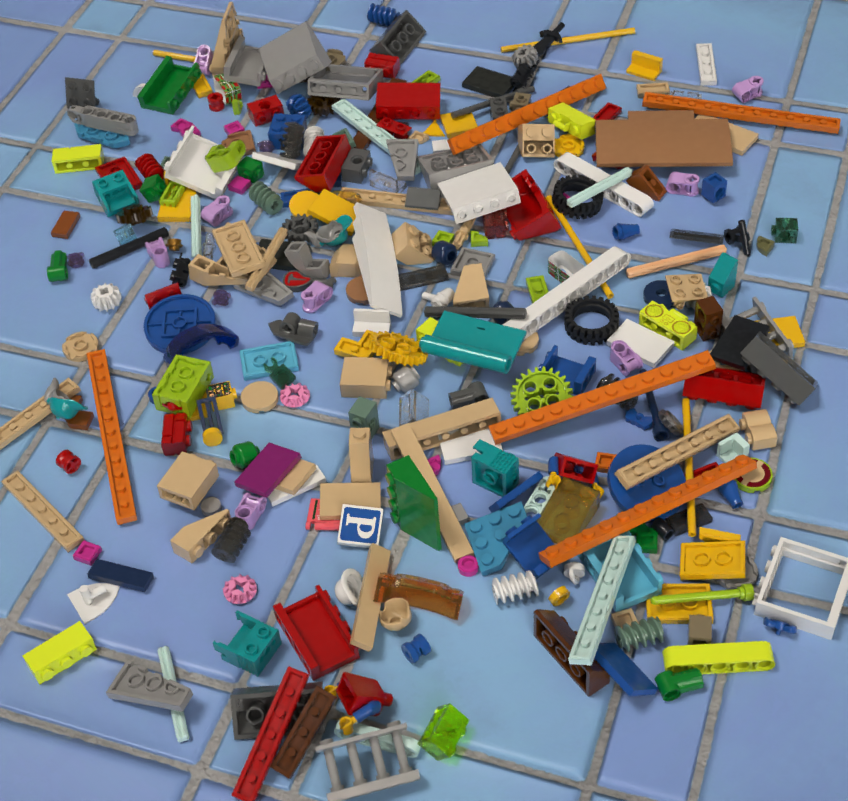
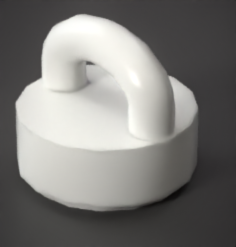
[564,562,585,585]

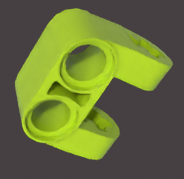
[205,140,246,173]

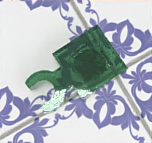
[263,357,296,390]

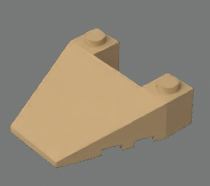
[209,2,244,76]
[188,222,277,286]

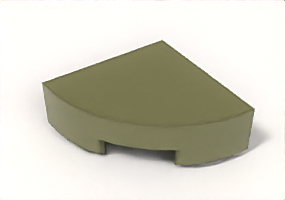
[756,236,775,256]

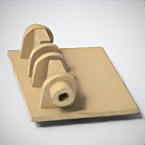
[665,274,708,310]

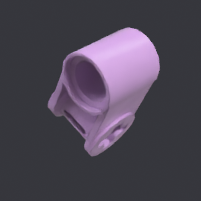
[193,45,214,76]
[732,76,764,103]
[665,172,700,197]
[201,195,233,227]
[145,237,170,268]
[301,281,333,313]
[610,340,643,376]
[235,492,267,532]

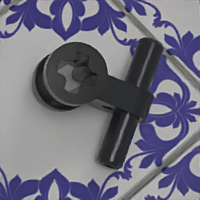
[724,220,751,255]

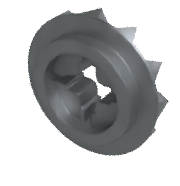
[658,409,683,436]

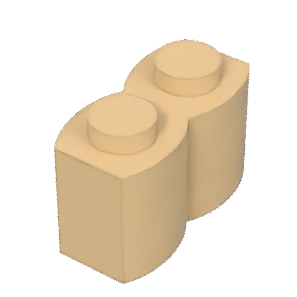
[739,409,777,450]

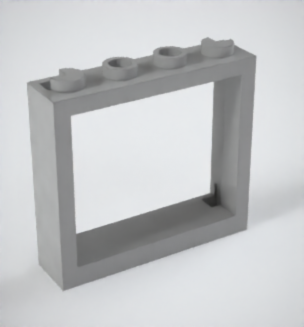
[308,64,383,101]

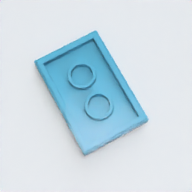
[239,341,299,381]

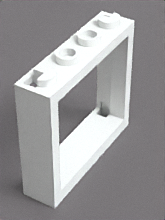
[752,537,848,640]

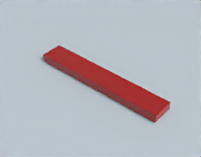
[231,666,309,801]

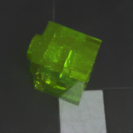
[418,703,469,761]

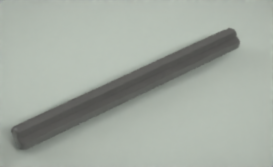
[424,306,527,319]

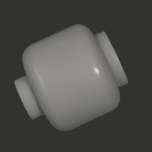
[392,365,421,393]

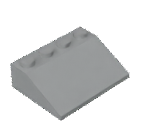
[259,21,332,94]
[417,144,494,189]

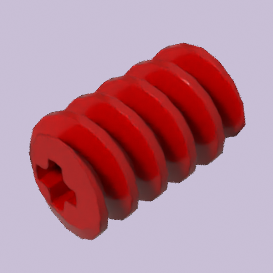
[135,153,165,179]

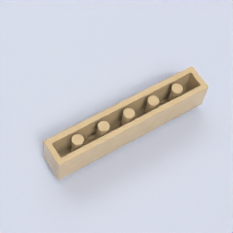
[382,398,501,461]

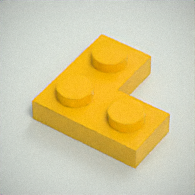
[334,330,375,358]

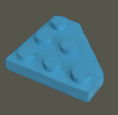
[74,123,130,148]
[464,502,527,576]

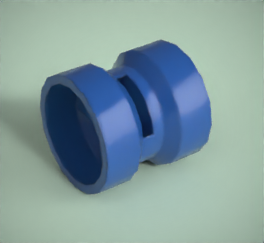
[401,634,431,664]

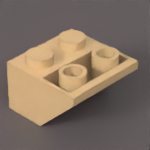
[518,124,555,158]
[392,222,434,265]

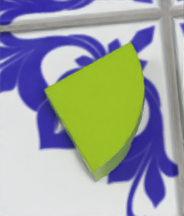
[232,99,243,115]
[471,231,488,247]

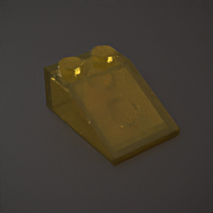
[539,477,600,544]

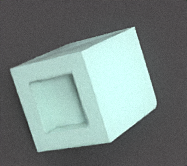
[716,433,750,463]

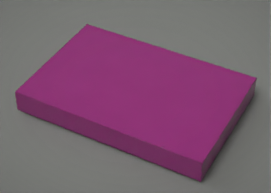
[234,442,302,498]

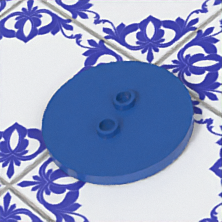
[144,294,216,355]
[607,444,686,522]

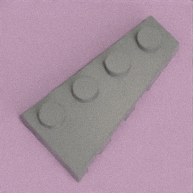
[106,659,193,712]

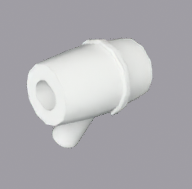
[422,288,455,307]

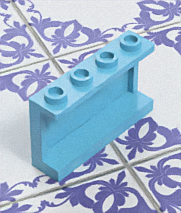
[577,531,664,612]

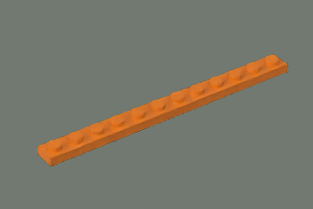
[447,74,606,155]
[642,92,841,134]
[87,349,138,525]
[488,350,716,445]
[538,454,757,568]

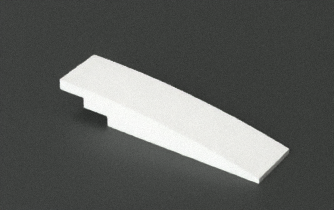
[352,202,402,318]

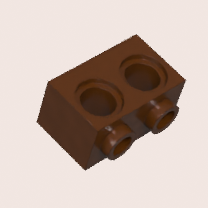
[694,296,723,342]

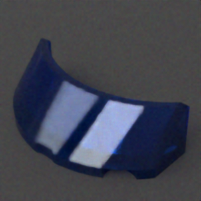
[163,324,239,367]

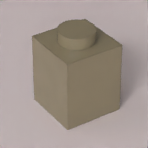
[687,614,712,645]

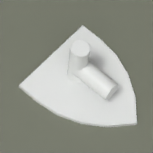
[67,583,120,624]

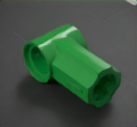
[47,250,68,282]
[655,668,704,701]

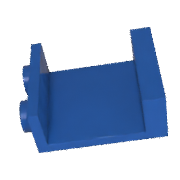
[538,345,596,395]
[502,513,555,579]

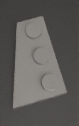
[386,139,419,181]
[234,272,294,306]

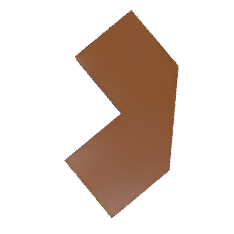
[65,395,94,430]

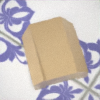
[329,244,362,278]

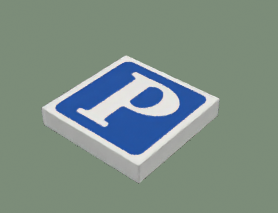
[337,504,383,548]

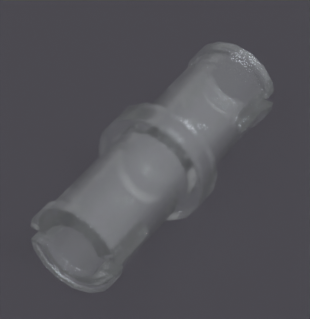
[202,233,216,260]

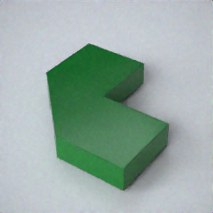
[616,514,658,554]

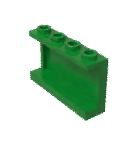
[137,56,201,115]

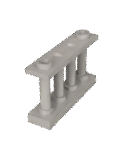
[721,296,794,374]
[315,720,420,801]

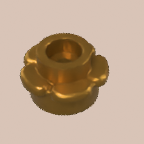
[166,239,183,251]

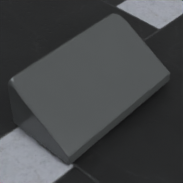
[405,187,442,210]

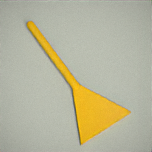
[423,119,445,137]

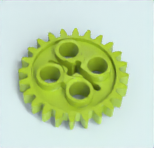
[510,366,573,415]

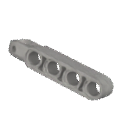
[67,105,139,136]

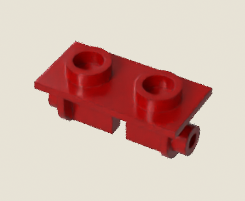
[376,117,412,139]
[144,282,182,310]

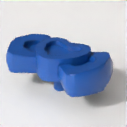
[625,408,653,430]
[763,617,797,635]

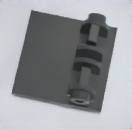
[65,77,100,108]

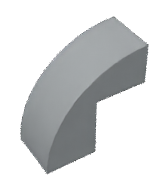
[284,241,330,279]

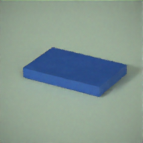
[594,643,658,696]

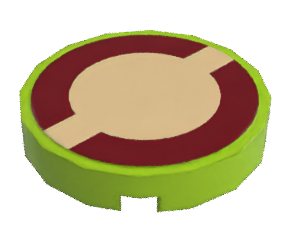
[734,458,773,493]

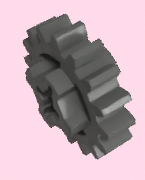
[282,214,319,242]

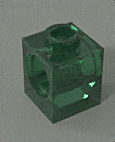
[771,218,798,243]

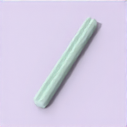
[566,167,632,208]
[190,194,202,258]
[157,646,189,743]

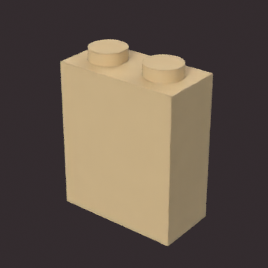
[340,357,393,399]
[157,451,219,511]

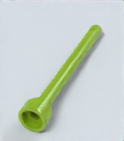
[650,583,754,605]

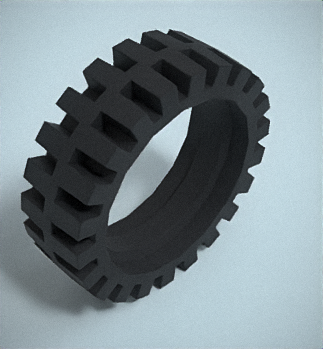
[552,175,604,219]
[564,296,619,346]

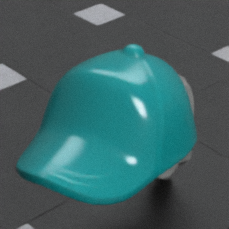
[304,215,353,247]
[44,378,88,419]

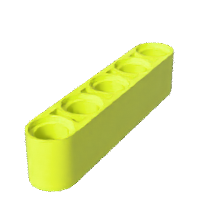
[662,641,775,674]

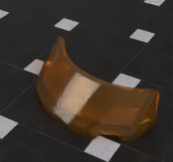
[373,573,464,621]

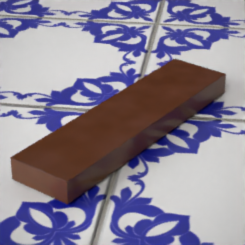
[270,686,337,779]

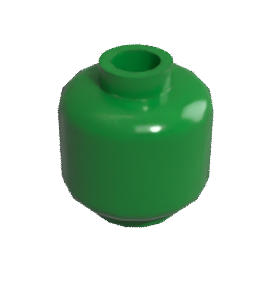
[229,441,260,469]

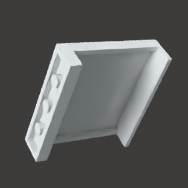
[164,125,246,199]
[437,162,521,224]

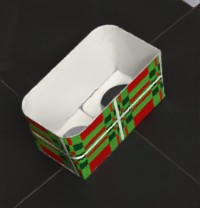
[213,73,242,105]
[548,250,584,283]

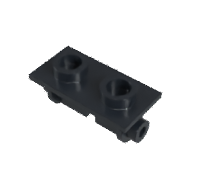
[510,63,535,92]
[169,252,191,287]

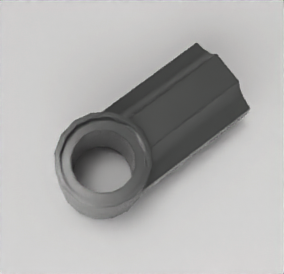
[448,381,489,409]

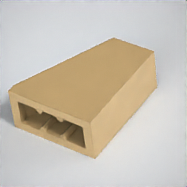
[453,263,489,307]
[349,428,374,483]

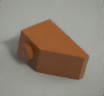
[626,165,667,201]

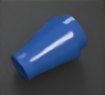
[612,223,640,241]
[718,480,743,509]

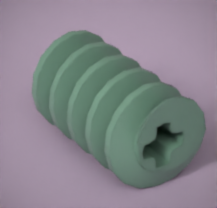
[249,181,284,215]
[614,616,664,652]

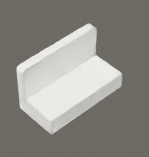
[352,308,391,337]

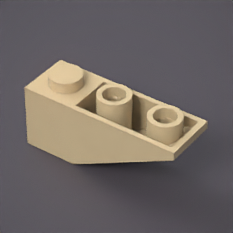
[170,509,232,563]

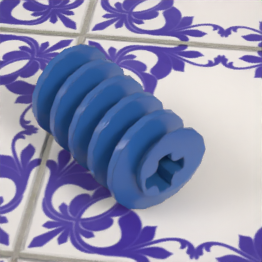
[367,3,400,27]

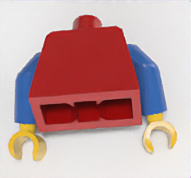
[545,452,604,501]
[324,672,393,735]

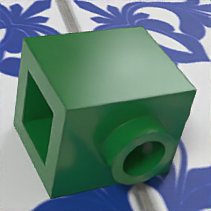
[237,156,264,183]
[139,174,167,203]

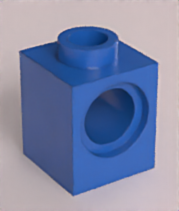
[701,172,727,203]

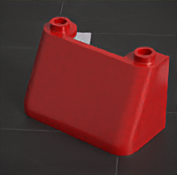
[503,169,562,241]

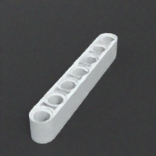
[553,152,654,217]

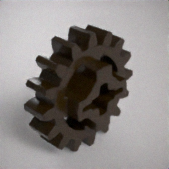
[307,95,341,117]
[115,204,153,226]

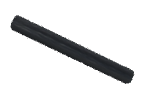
[89,227,169,268]

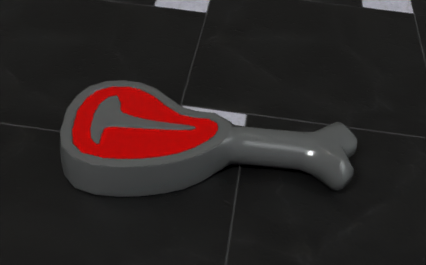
[283,270,336,292]

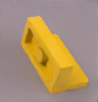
[626,50,663,81]

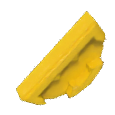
[699,527,741,542]

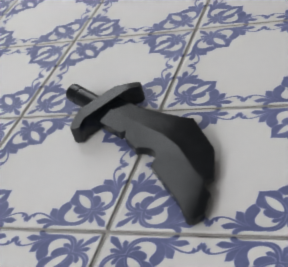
[529,22,565,78]

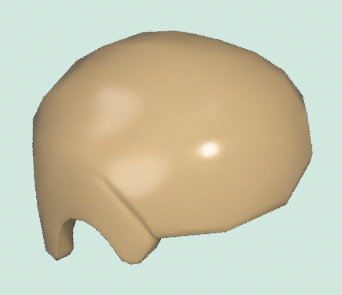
[379,597,412,631]

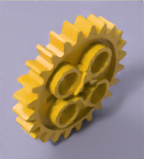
[368,331,428,367]

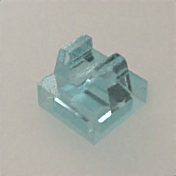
[113,224,137,246]

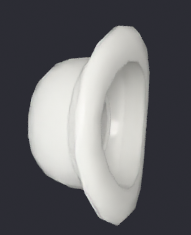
[335,568,363,607]

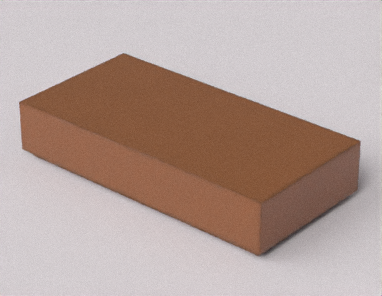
[51,210,80,239]

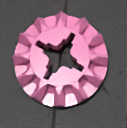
[280,383,310,408]
[223,574,257,604]

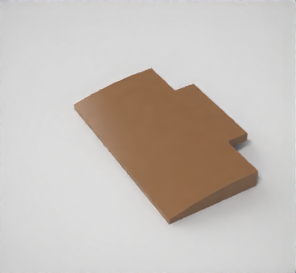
[595,110,733,167]

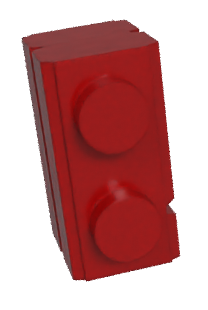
[364,52,400,79]
[161,413,192,456]

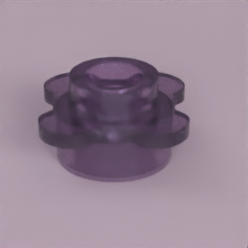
[257,140,275,153]
[67,252,84,268]
[211,289,231,306]

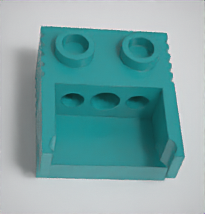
[92,170,139,217]
[471,439,519,497]
[213,610,282,677]

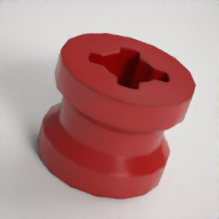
[207,92,225,112]
[56,450,81,474]

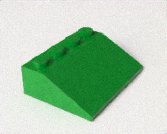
[385,455,442,551]

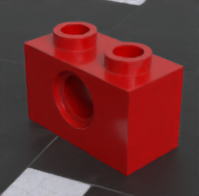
[247,95,284,127]

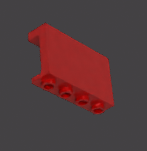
[376,83,440,119]
[273,584,360,681]

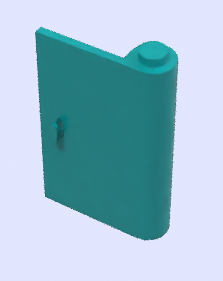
[419,310,527,374]

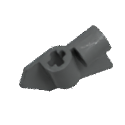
[268,312,319,346]

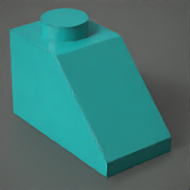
[708,252,738,298]

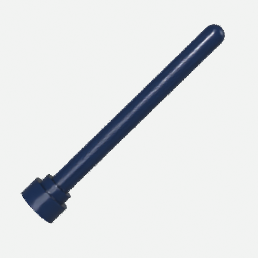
[639,369,669,441]

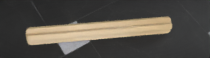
[245,227,288,292]

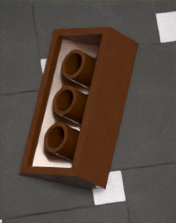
[534,609,610,697]

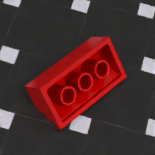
[294,134,351,192]
[682,367,766,410]

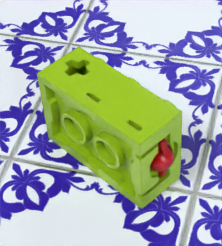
[152,354,214,418]

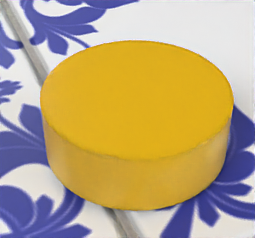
[202,427,223,447]
[548,586,570,606]

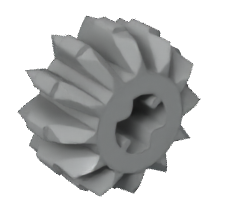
[512,44,539,68]

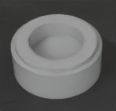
[201,497,222,517]

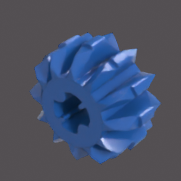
[286,93,312,119]

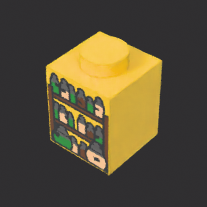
[207,381,237,412]

